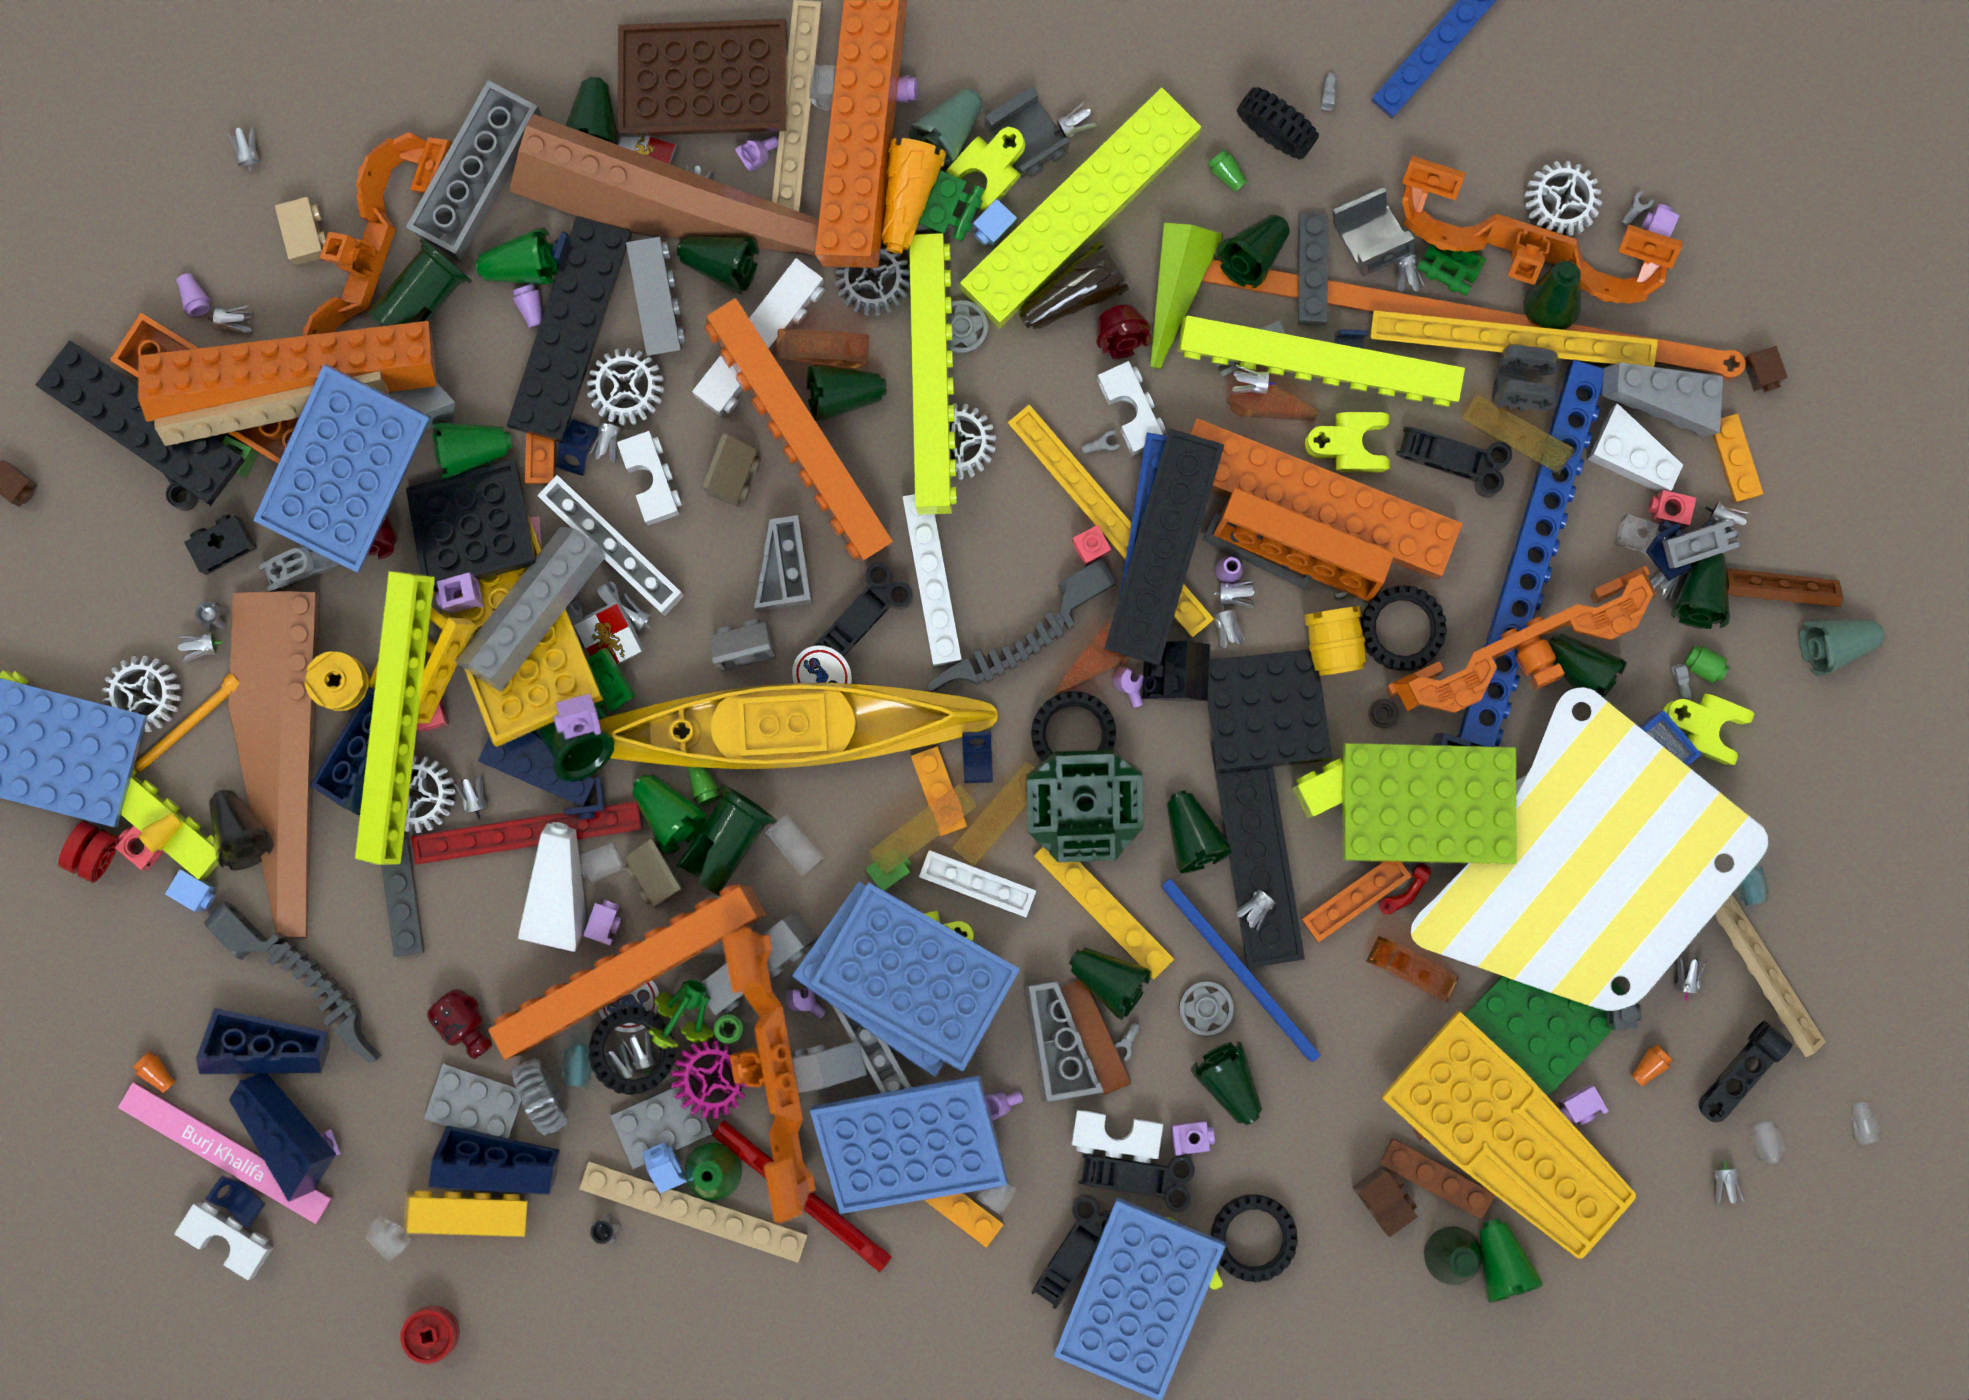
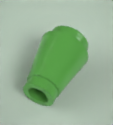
[1207,149,1247,192]
[687,767,720,806]
[714,1014,743,1044]

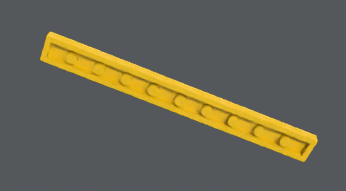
[1370,310,1658,367]
[1008,405,1214,638]

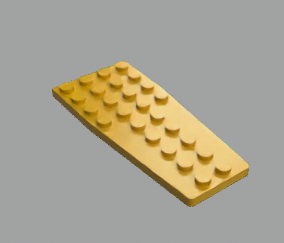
[1380,1011,1636,1259]

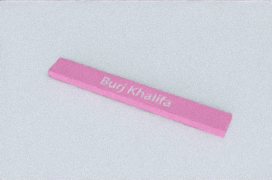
[118,1082,333,1224]

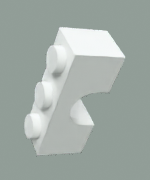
[1097,361,1167,456]
[617,431,682,526]
[1071,1109,1163,1163]
[175,1201,273,1280]

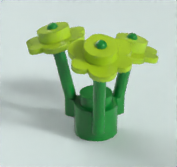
[648,979,714,1049]

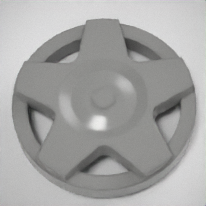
[947,300,988,354]
[1179,982,1234,1036]

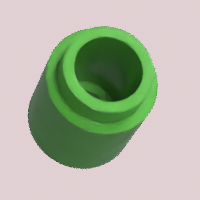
[1684,644,1729,684]

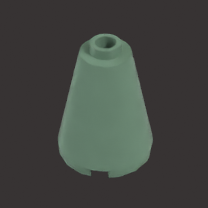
[909,89,983,167]
[1799,620,1884,676]

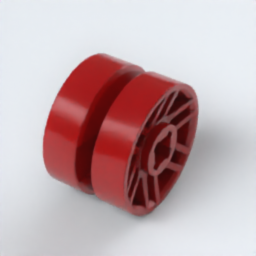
[58,820,118,883]
[400,1306,460,1364]

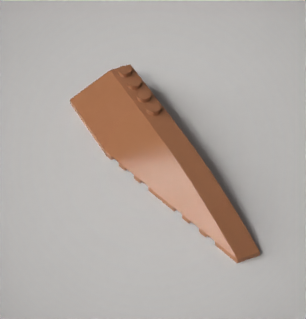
[509,114,819,256]
[228,591,320,937]

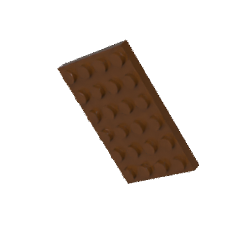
[618,18,787,137]

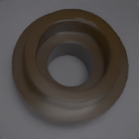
[1369,699,1398,728]

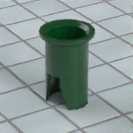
[368,238,472,326]
[535,722,614,782]
[677,784,777,895]

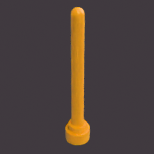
[134,672,239,772]

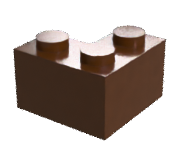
[1352,1167,1418,1237]

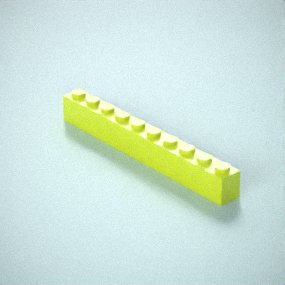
[909,233,957,515]
[1177,316,1465,407]
[355,571,435,865]
[0,670,228,880]

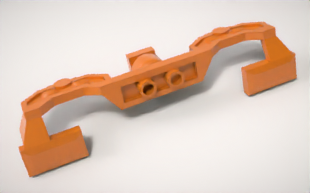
[302,132,452,336]
[1402,156,1683,304]
[1386,565,1657,713]
[722,927,816,1223]

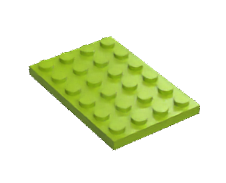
[1343,743,1517,864]

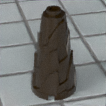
[1019,240,1130,329]

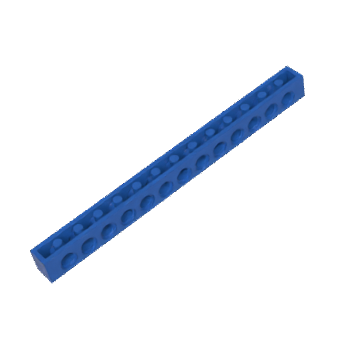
[1457,360,1604,747]

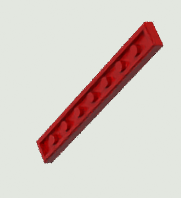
[411,801,643,865]

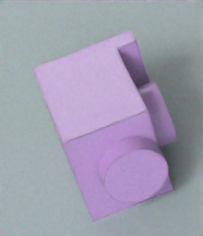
[1641,204,1680,237]
[436,572,484,614]
[553,694,601,739]
[583,900,622,945]
[1559,1085,1609,1125]
[1171,1121,1215,1155]

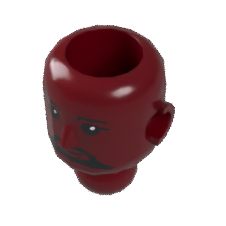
[427,989,492,1059]

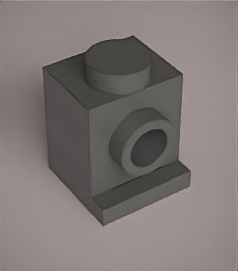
[1605,1003,1641,1030]

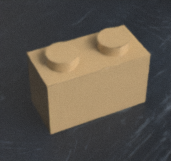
[275,197,327,265]

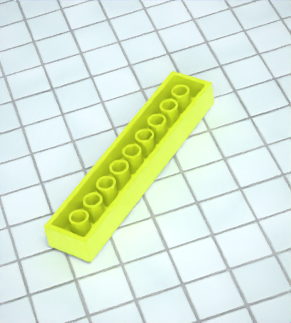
[960,87,1201,329]

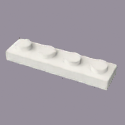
[919,850,1036,918]

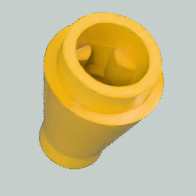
[138,812,183,853]

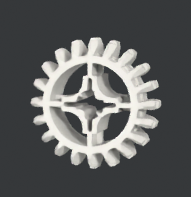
[1524,161,1602,237]
[587,348,664,425]
[950,403,996,480]
[102,656,181,733]
[405,755,456,833]

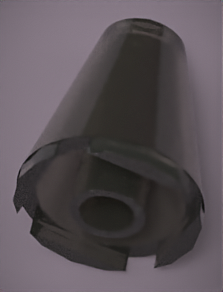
[209,790,274,871]

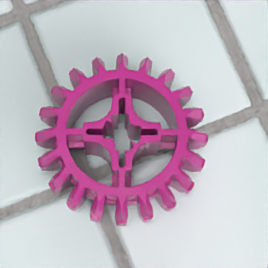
[671,1040,748,1119]

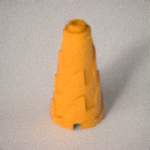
[881,138,946,254]

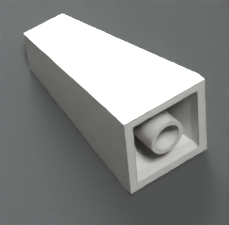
[518,822,588,952]

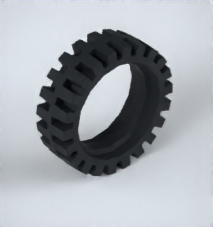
[1236,87,1319,159]
[1361,585,1447,671]
[1031,691,1116,762]
[588,1007,676,1095]
[1211,1194,1298,1282]

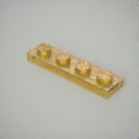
[1462,395,1575,475]
[952,761,1035,867]
[868,783,977,875]

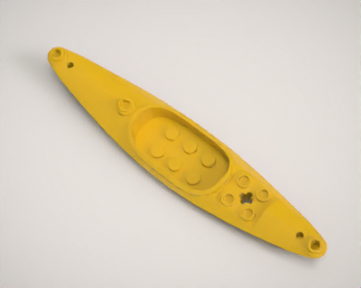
[598,683,998,769]

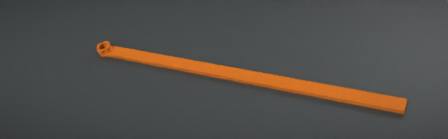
[1201,260,1746,380]

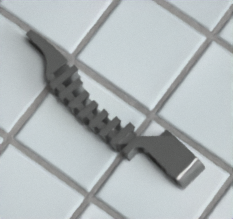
[927,558,1118,692]
[204,901,381,1063]

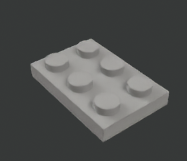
[424,1063,522,1139]
[610,1081,713,1169]

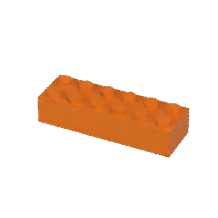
[1213,488,1395,602]

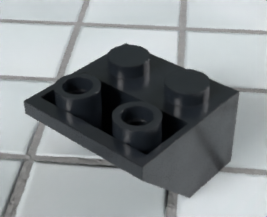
[1142,640,1210,702]

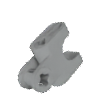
[258,546,341,592]

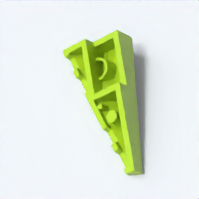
[1150,223,1223,370]

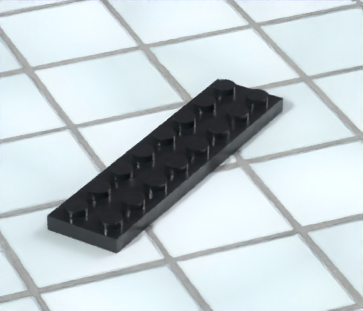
[507,216,631,443]
[35,340,245,506]
[1104,428,1225,665]
[1210,741,1305,968]

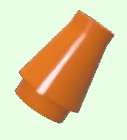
[1631,1044,1673,1087]
[132,1051,176,1093]

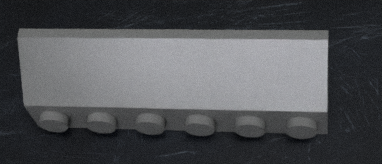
[405,80,542,261]
[455,527,605,692]

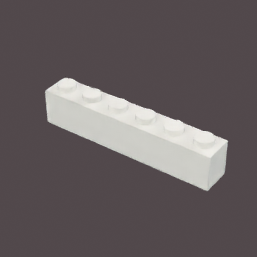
[692,258,825,417]
[537,475,684,616]
[902,494,962,668]

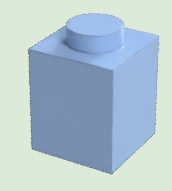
[973,199,1017,249]
[165,869,216,912]

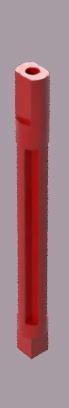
[712,1120,892,1272]

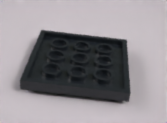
[406,459,536,591]
[1207,650,1332,773]

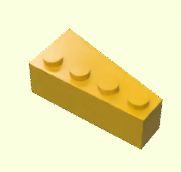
[403,1190,527,1237]

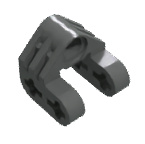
[1492,345,1558,412]

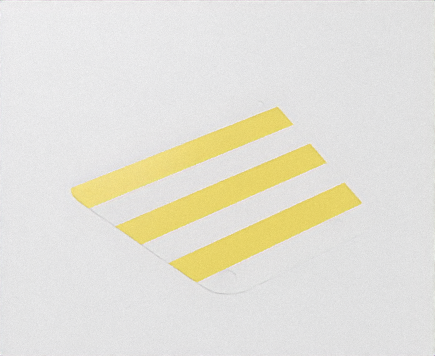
[1411,687,1768,1010]

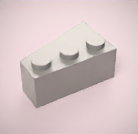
[754,515,812,612]
[791,1041,867,1093]

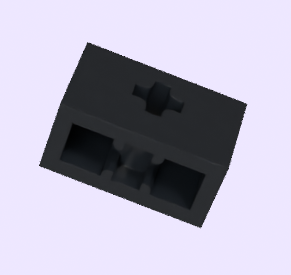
[184,514,257,575]

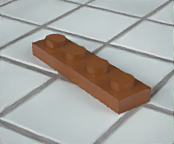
[1726,568,1843,607]
[1379,1139,1495,1220]

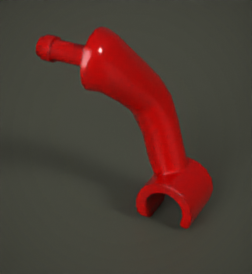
[1379,863,1431,915]

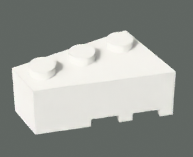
[1587,404,1683,493]

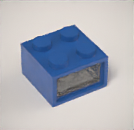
[1638,710,1702,766]

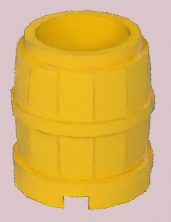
[1304,605,1366,676]
[305,651,370,711]

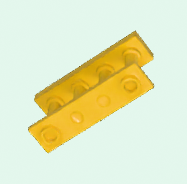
[369,591,476,724]

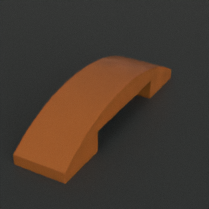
[1060,980,1131,1095]

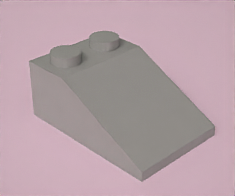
[710,619,776,671]

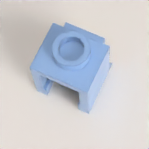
[642,1142,687,1193]

